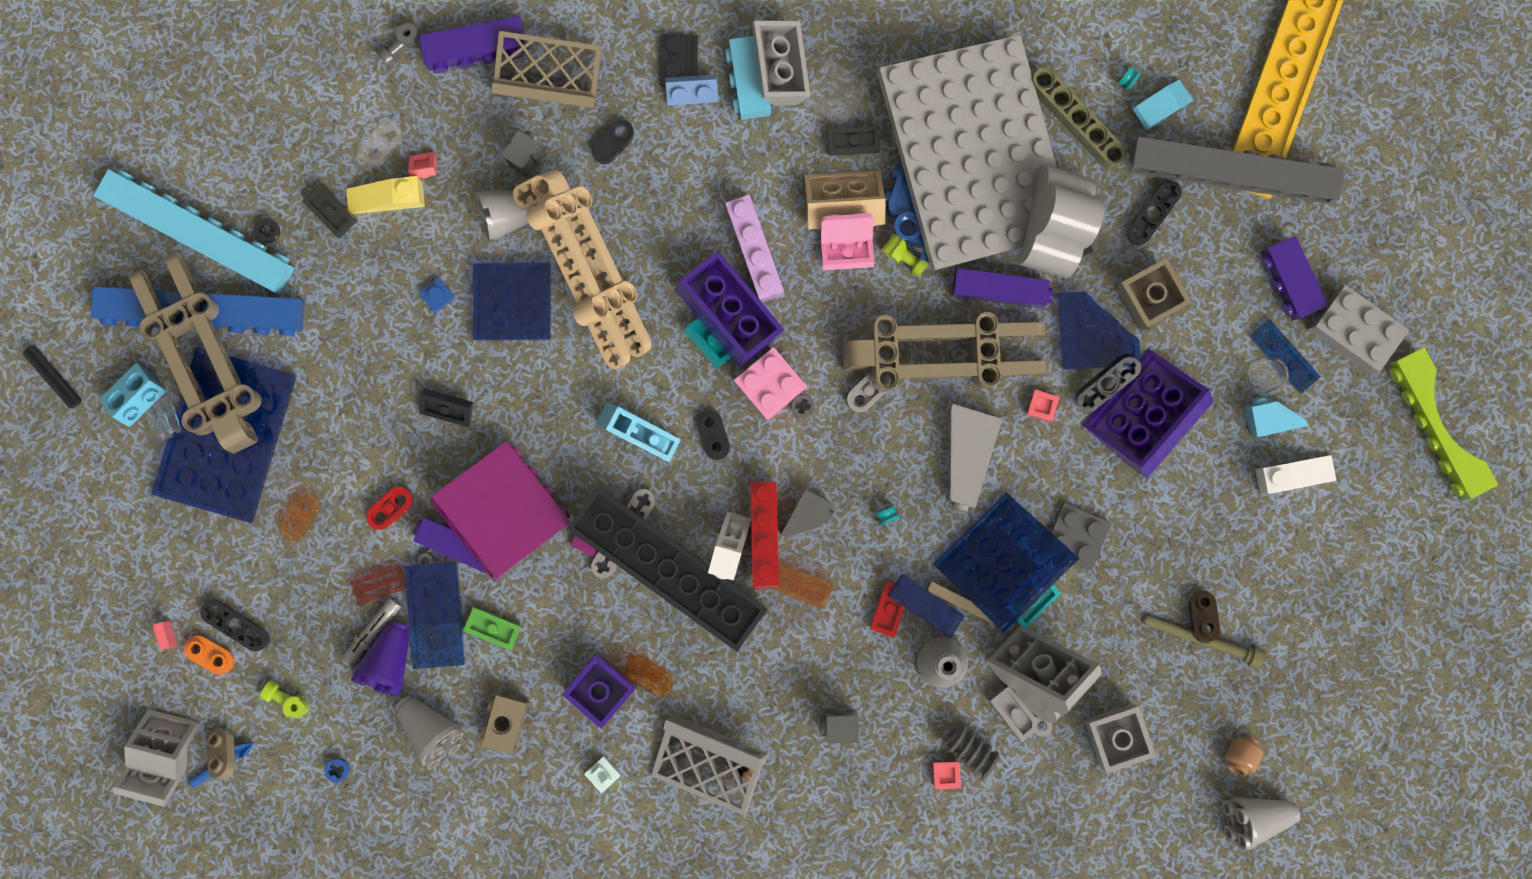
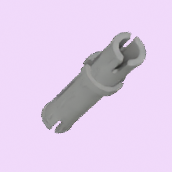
[340,597,402,668]

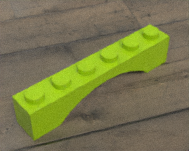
[1389,347,1498,500]

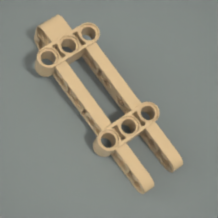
[513,170,651,369]

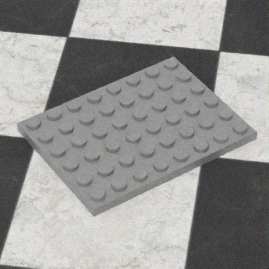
[877,35,1057,271]

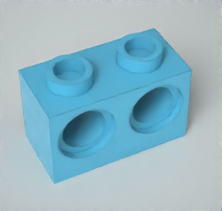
[100,363,166,427]

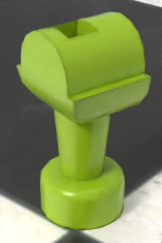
[881,234,929,278]
[259,680,310,718]

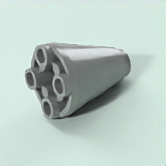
[916,636,968,688]
[394,696,464,770]
[1222,797,1300,850]

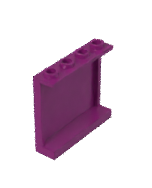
[430,441,571,583]

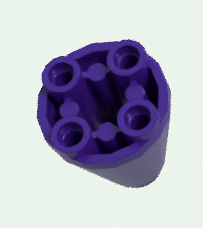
[350,621,410,697]

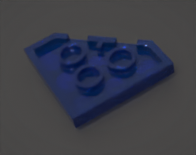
[1058,291,1141,370]

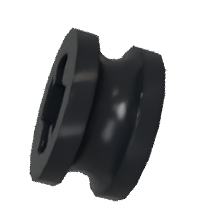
[255,219,280,243]

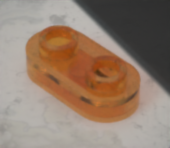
[279,493,321,541]
[624,655,674,697]

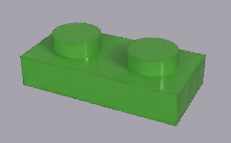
[463,607,522,651]

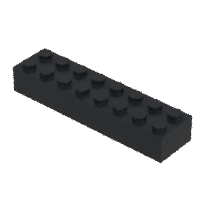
[567,486,768,652]

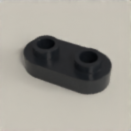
[697,410,730,460]

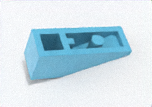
[595,402,681,462]

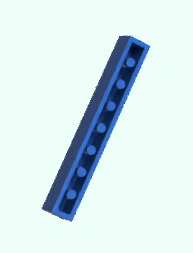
[91,287,305,337]

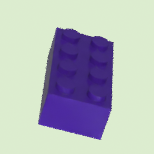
[675,251,785,368]

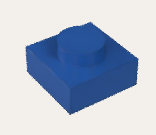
[419,277,455,314]

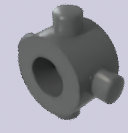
[415,549,438,572]

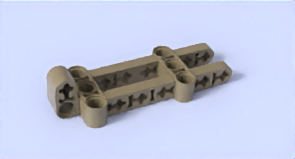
[129,252,261,454]
[842,312,1048,392]

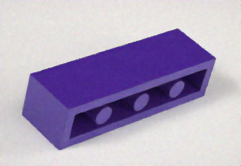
[419,16,528,73]

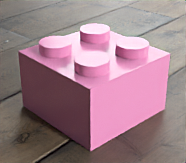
[734,347,807,422]

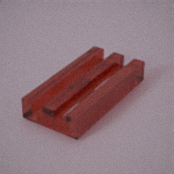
[350,564,408,606]

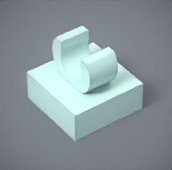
[584,756,621,793]

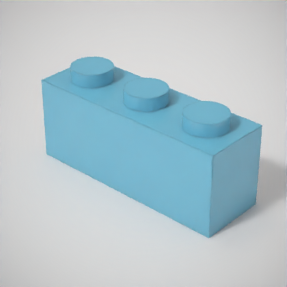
[725,36,771,120]

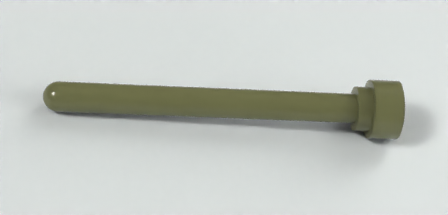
[1142,615,1265,670]

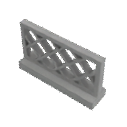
[651,716,768,816]

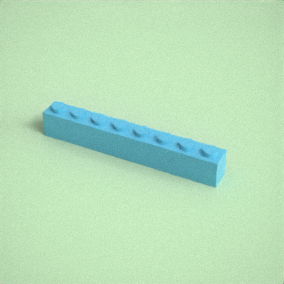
[93,169,295,295]

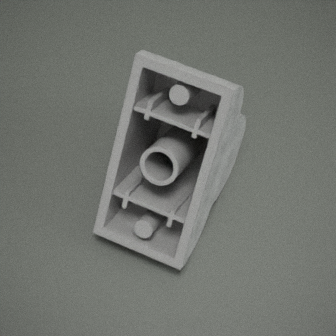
[1019,165,1104,278]
[987,625,1102,723]

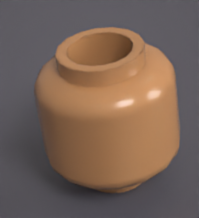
[1224,735,1264,777]

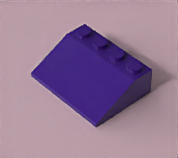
[1082,349,1214,479]

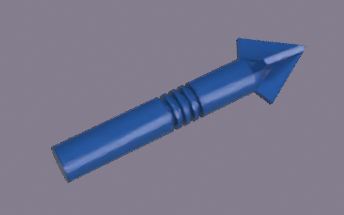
[188,742,254,789]

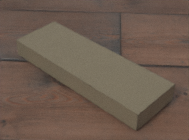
[926,581,1002,625]

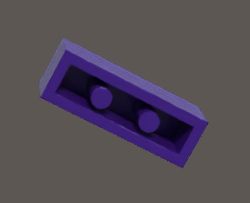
[1261,236,1328,321]

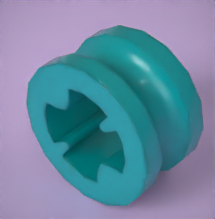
[1118,65,1142,91]
[875,505,901,526]

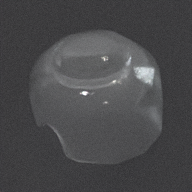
[1245,357,1289,397]

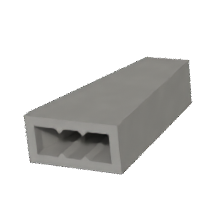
[948,404,1002,512]

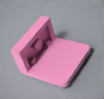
[821,212,874,270]

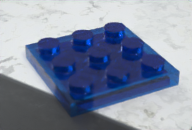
[473,263,551,341]

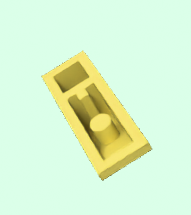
[346,176,425,214]

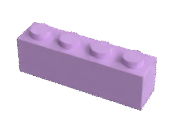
[725,194,784,302]

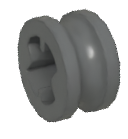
[791,395,814,418]

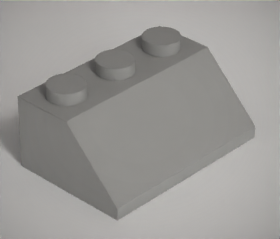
[752,21,810,106]

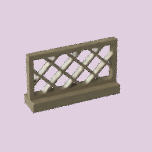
[491,31,602,108]

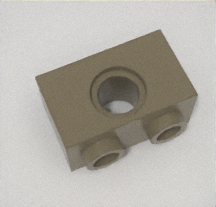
[480,693,529,754]

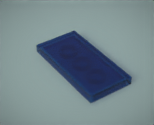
[405,561,465,669]

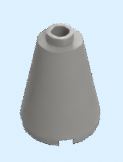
[475,190,538,241]

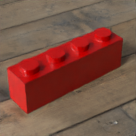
[750,482,779,590]

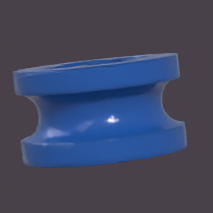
[325,758,350,783]

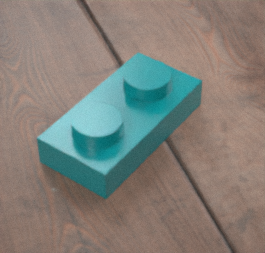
[683,318,731,370]

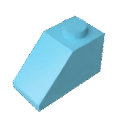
[1244,396,1308,437]

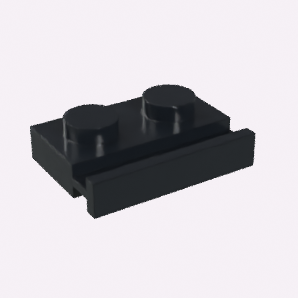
[660,34,698,86]

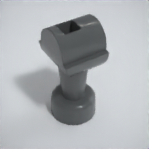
[376,22,420,68]

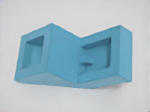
[1133,80,1194,130]

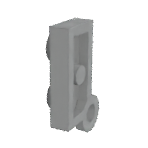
[988,685,1053,742]

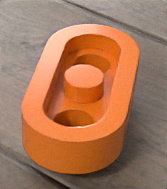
[184,635,235,674]

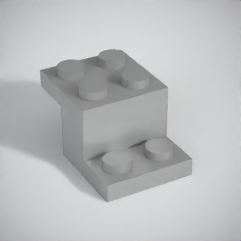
[113,709,198,807]

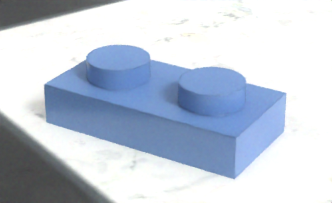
[665,75,718,106]

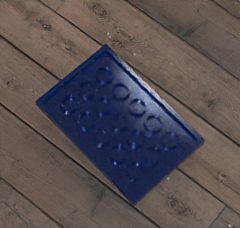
[151,347,297,523]

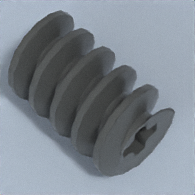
[941,723,1000,781]

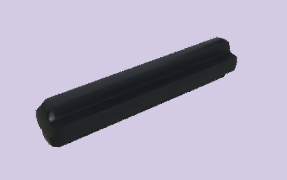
[23,345,82,409]

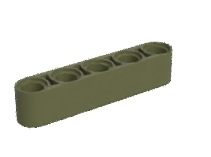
[1032,67,1126,169]

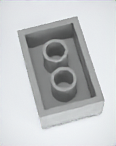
[1307,285,1409,374]

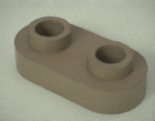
[207,728,235,780]

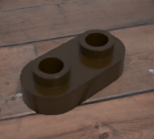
[1188,591,1220,644]

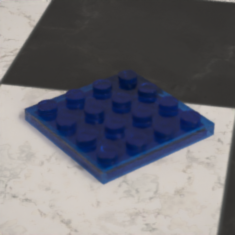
[933,492,1079,633]

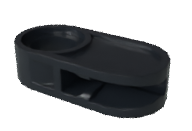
[592,120,635,164]

